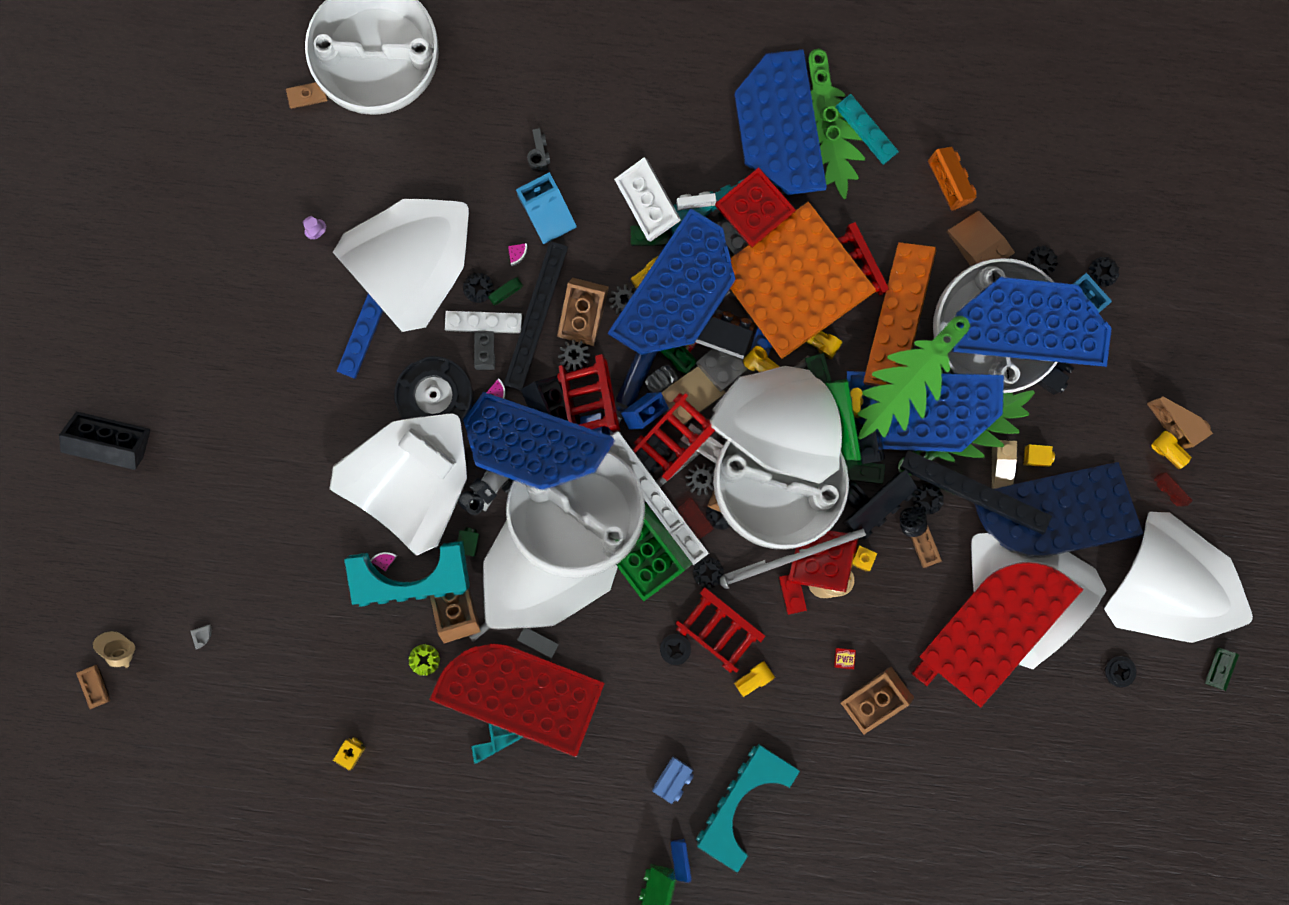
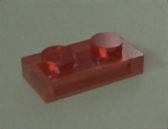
[1154,472,1193,507]
[676,498,714,540]

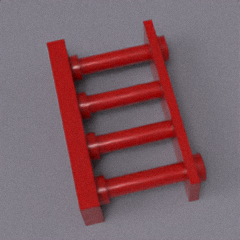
[837,222,889,296]
[557,354,620,433]
[633,391,715,481]
[675,587,765,673]

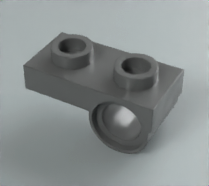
[527,128,550,171]
[474,331,495,370]

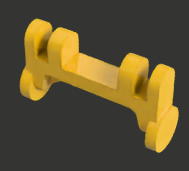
[850,388,863,418]

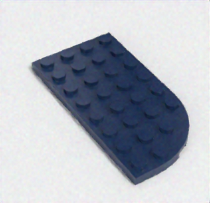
[974,462,1143,557]

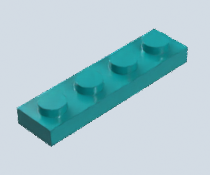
[835,94,899,165]

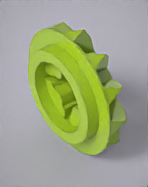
[409,644,440,675]

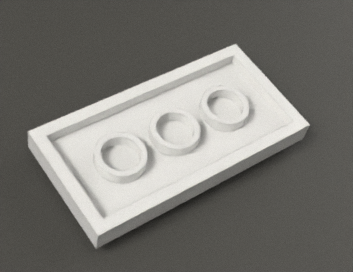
[615,157,681,242]

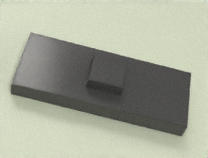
[518,628,559,658]

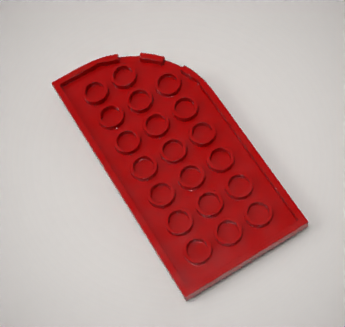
[919,562,1083,708]
[430,644,605,757]

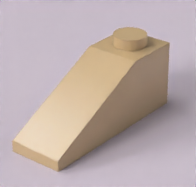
[992,440,1017,489]

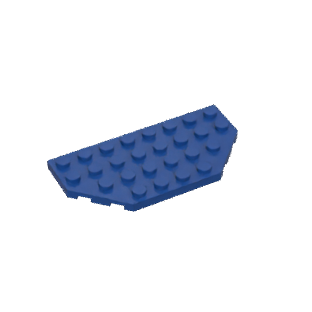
[734,49,827,195]
[608,208,735,355]
[952,277,1111,367]
[847,371,1004,452]
[463,392,615,490]

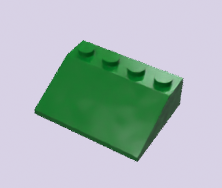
[824,379,861,460]
[614,503,692,602]
[639,864,675,905]

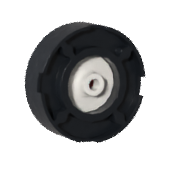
[394,356,474,425]

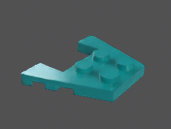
[471,723,523,764]

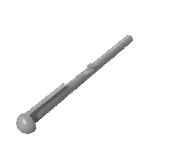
[720,528,866,589]

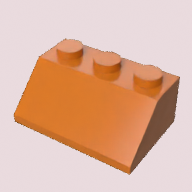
[928,147,976,211]

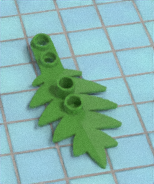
[808,49,865,199]
[857,316,970,440]
[898,390,1035,475]

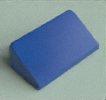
[671,839,692,882]

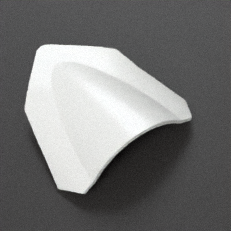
[333,199,469,332]
[711,366,842,484]
[330,414,467,555]
[1104,512,1253,643]
[484,520,618,629]
[971,533,1107,669]

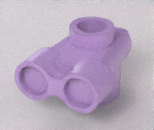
[303,216,326,239]

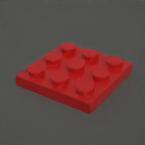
[715,167,796,248]
[788,530,858,592]

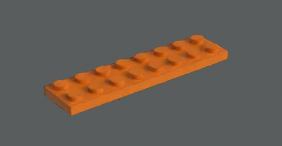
[863,242,937,386]

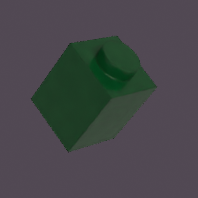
[457,527,480,557]

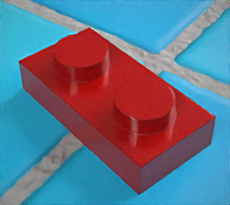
[779,575,807,615]

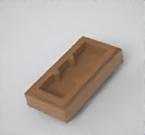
[286,82,328,109]
[911,525,942,568]
[76,665,110,709]

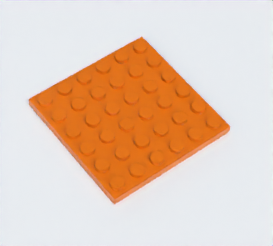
[730,201,876,359]

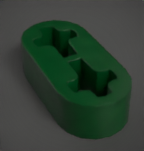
[488,277,523,306]

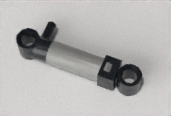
[458,471,509,515]

